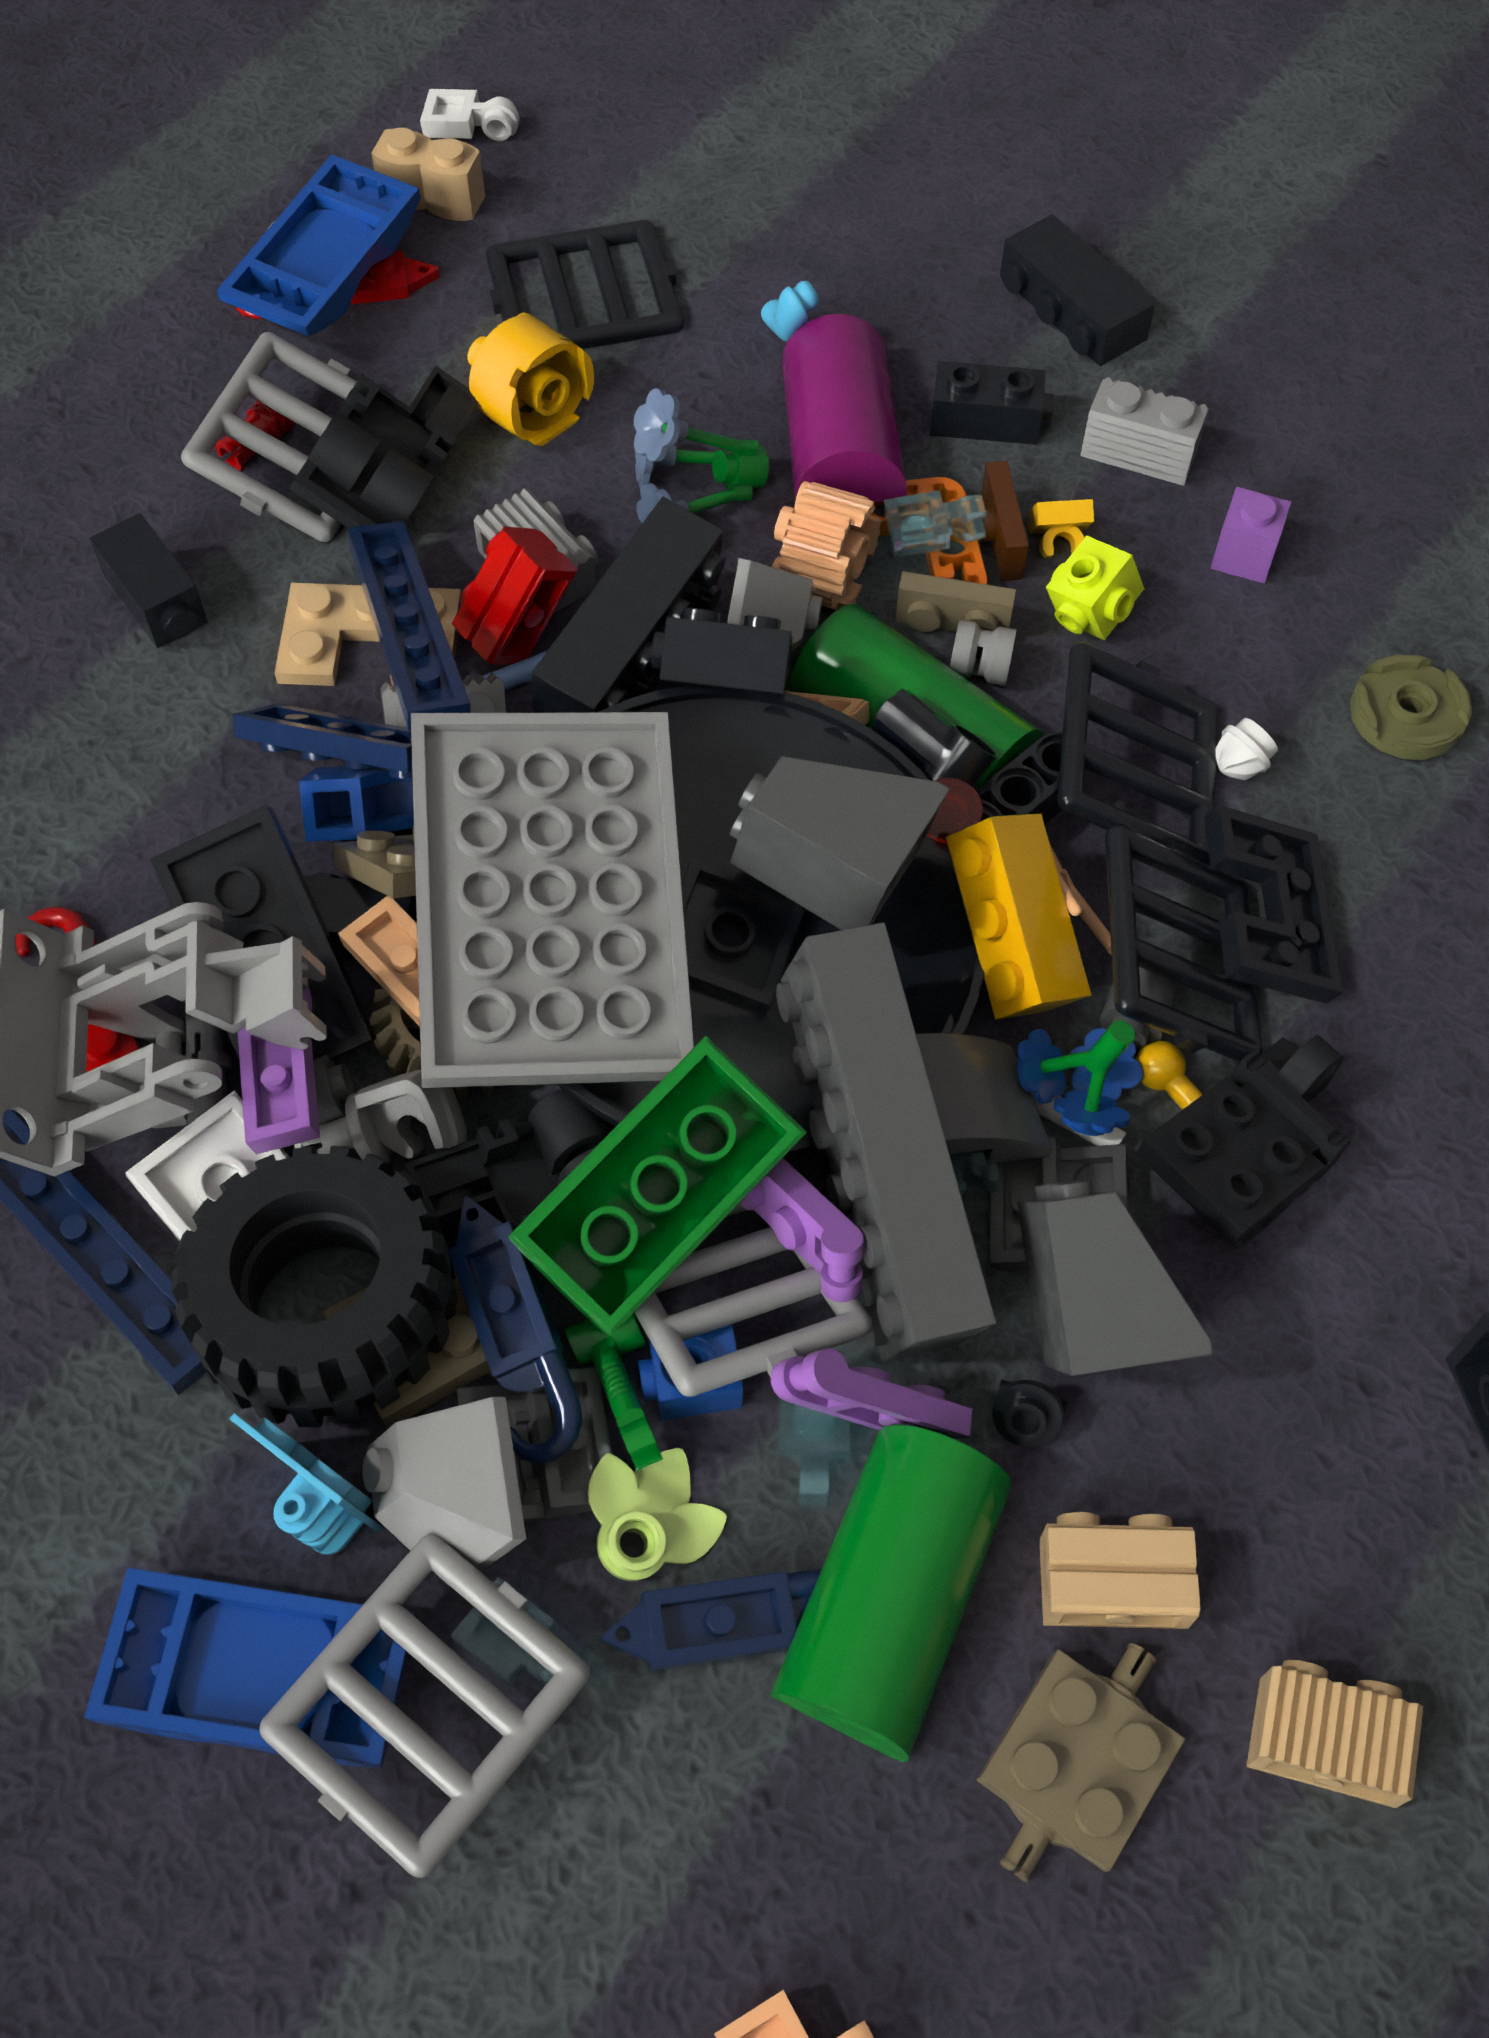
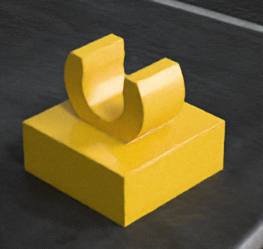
[1027,499,1094,558]

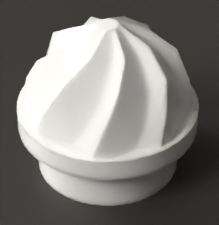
[1215,718,1278,780]

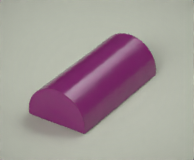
[782,314,907,502]

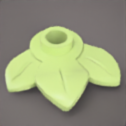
[588,1448,727,1581]

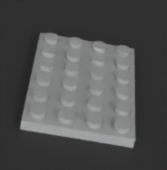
[411,712,694,1088]

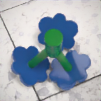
[1017,1020,1143,1136]

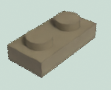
[895,571,1016,632]

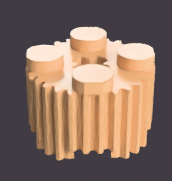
[772,481,882,610]

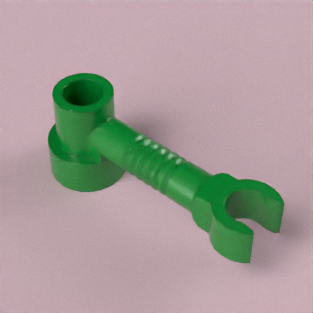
[564,1314,663,1471]

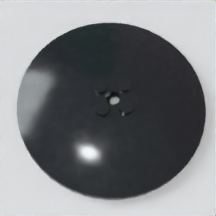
[557,685,984,1157]

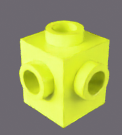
[1046,535,1145,641]

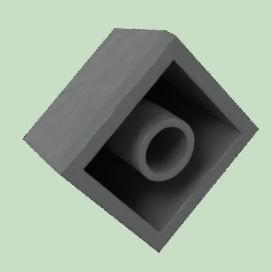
[730,756,950,930]
[1017,1180,1213,1376]

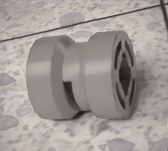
[950,619,1017,687]

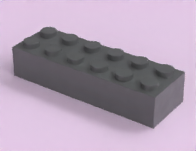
[776,922,996,1363]

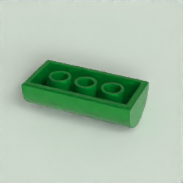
[789,604,1043,809]
[508,1036,807,1337]
[770,1424,1012,1762]

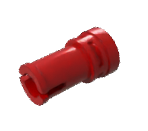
[215,401,296,471]

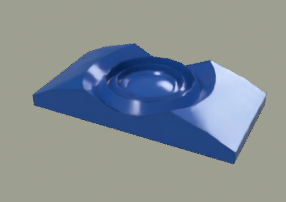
[216,154,421,337]
[84,1567,416,1768]

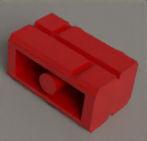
[451,526,578,665]

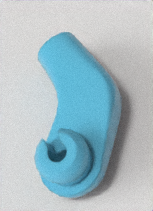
[761,281,820,342]

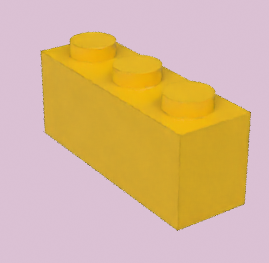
[946,814,1092,1020]

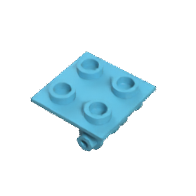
[229,1413,383,1555]

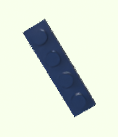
[233,703,412,779]

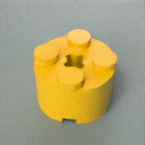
[467,312,594,446]

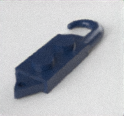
[448,1197,583,1464]
[599,1568,822,1672]

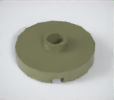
[1350,654,1472,760]

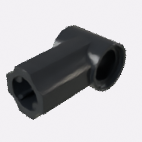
[872,688,997,805]

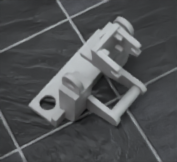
[0,902,327,1176]

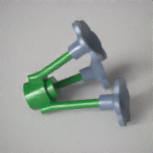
[634,388,769,523]

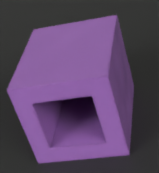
[1210,487,1292,584]

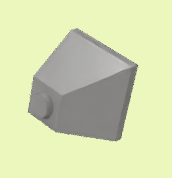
[727,558,823,654]
[362,1397,526,1586]

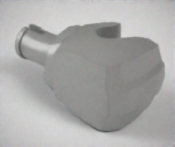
[294,1069,467,1161]

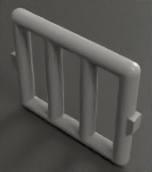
[181,332,356,542]
[634,1203,872,1397]
[259,1535,590,1878]

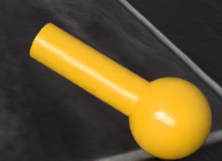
[1135,1041,1203,1110]

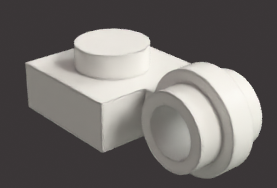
[420,89,520,141]

